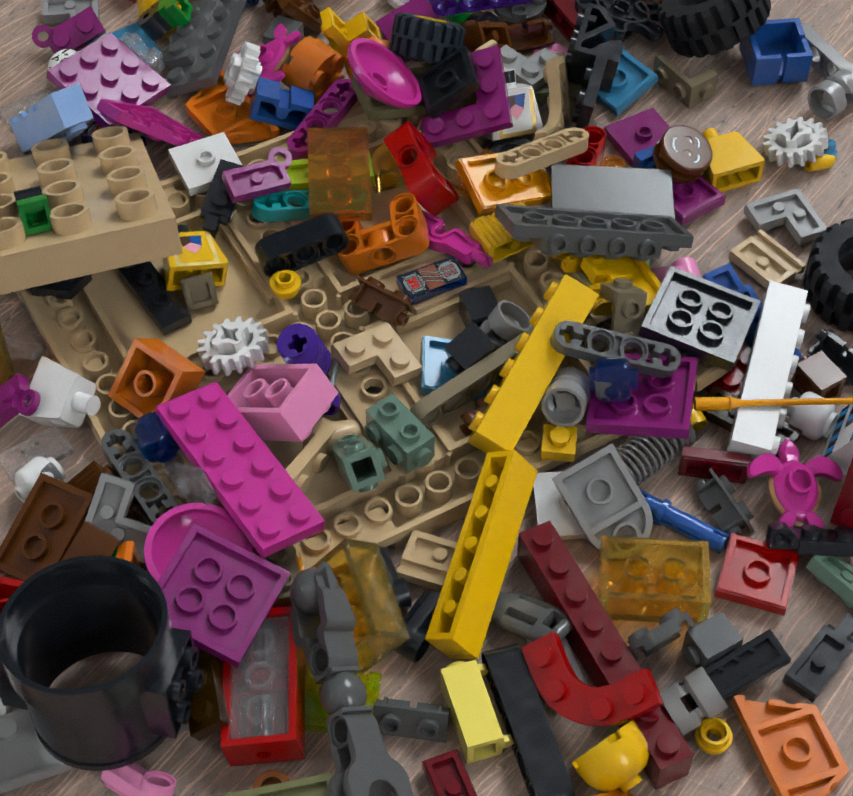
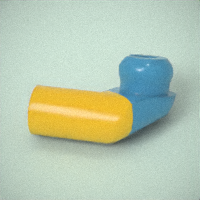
[804,139,837,172]

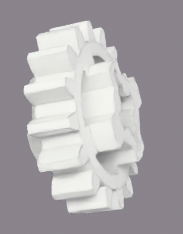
[223,41,262,106]
[763,117,828,168]
[197,316,270,376]

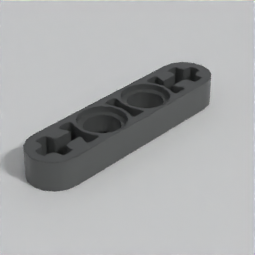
[550,321,681,378]
[101,429,179,526]

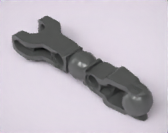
[290,562,413,796]

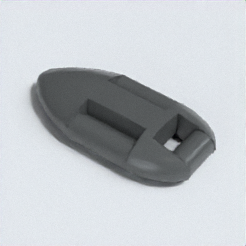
[491,592,572,641]

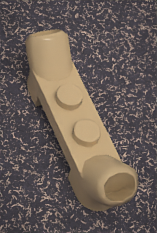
[285,416,361,493]

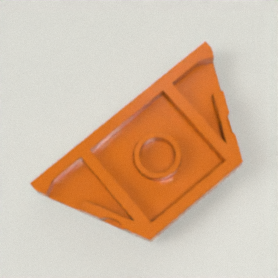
[185,70,280,144]
[731,695,850,796]

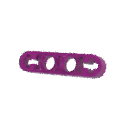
[287,79,358,160]

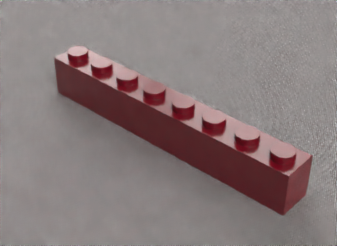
[517,521,694,790]

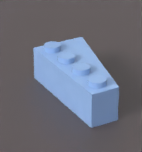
[8,83,94,153]

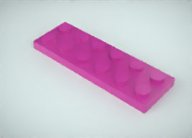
[156,382,325,558]

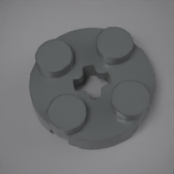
[627,607,695,661]

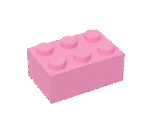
[227,364,339,442]

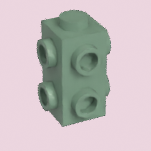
[365,393,435,474]
[330,433,387,493]

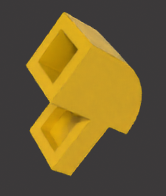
[320,7,381,58]

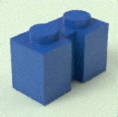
[249,77,314,130]

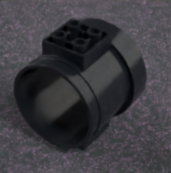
[0,555,204,771]

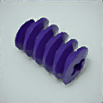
[277,323,332,375]

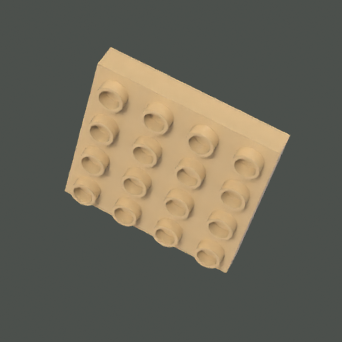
[0,126,183,295]

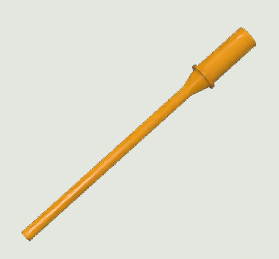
[694,395,853,412]

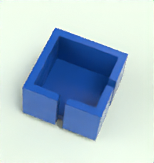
[739,18,813,86]

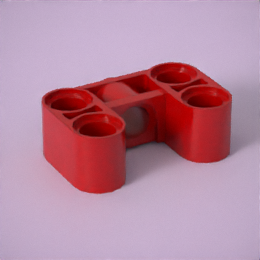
[383,121,460,216]

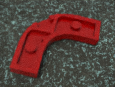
[521,632,665,727]

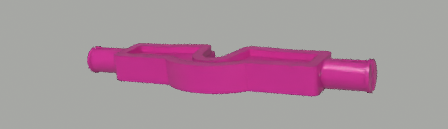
[421,209,493,269]

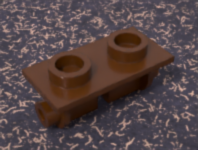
[507,17,555,52]
[349,275,417,327]

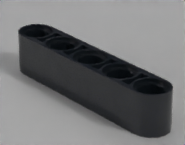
[481,643,576,796]

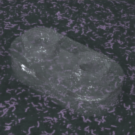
[119,32,165,74]

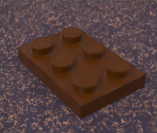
[0,473,94,581]

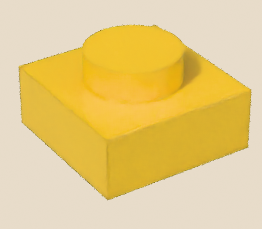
[541,424,578,462]

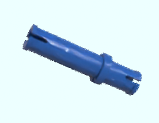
[639,488,730,554]

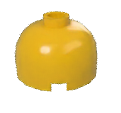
[571,720,649,793]

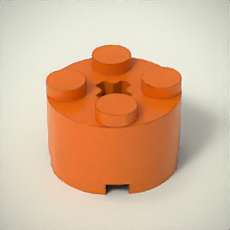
[281,36,345,105]

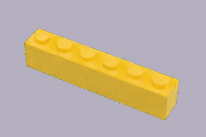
[467,274,599,454]
[425,450,538,659]

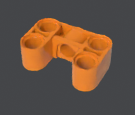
[336,192,429,275]

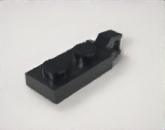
[200,159,243,239]
[765,522,853,557]
[782,613,853,703]

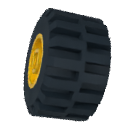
[388,12,466,64]

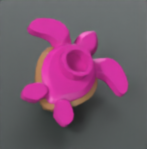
[237,24,302,99]
[747,438,843,529]

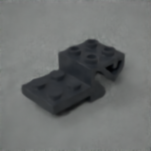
[565,3,624,129]

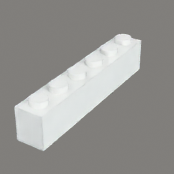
[726,281,811,463]

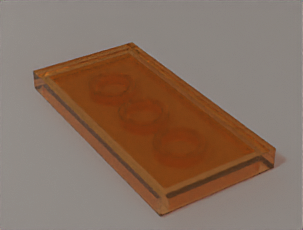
[307,127,372,221]

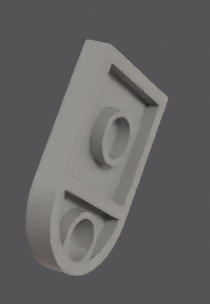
[551,443,653,556]

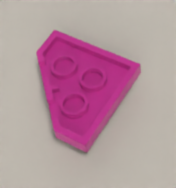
[96,99,205,146]

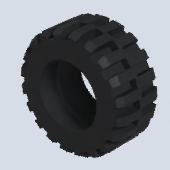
[657,0,771,58]
[803,218,853,333]

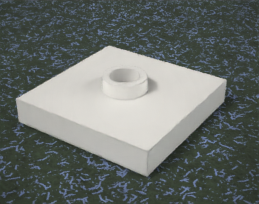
[168,132,242,196]
[532,471,586,540]

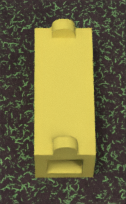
[440,660,514,764]

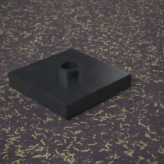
[417,45,481,119]

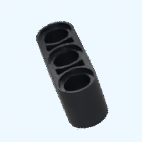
[255,213,349,278]

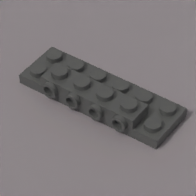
[162,0,247,98]
[494,204,694,261]

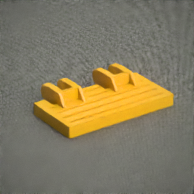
[553,252,661,316]

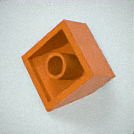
[107,338,206,430]

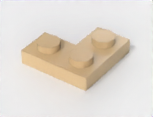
[331,322,422,386]

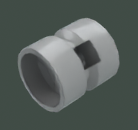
[807,69,853,121]
[479,300,532,349]
[541,367,592,427]
[660,666,729,736]

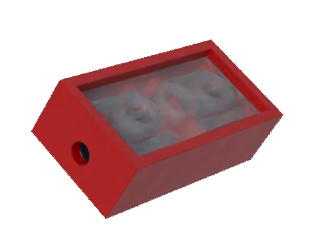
[221,606,305,767]

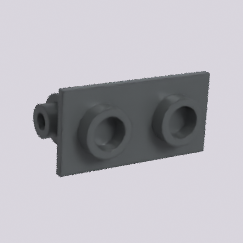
[695,468,755,537]
[373,696,450,743]

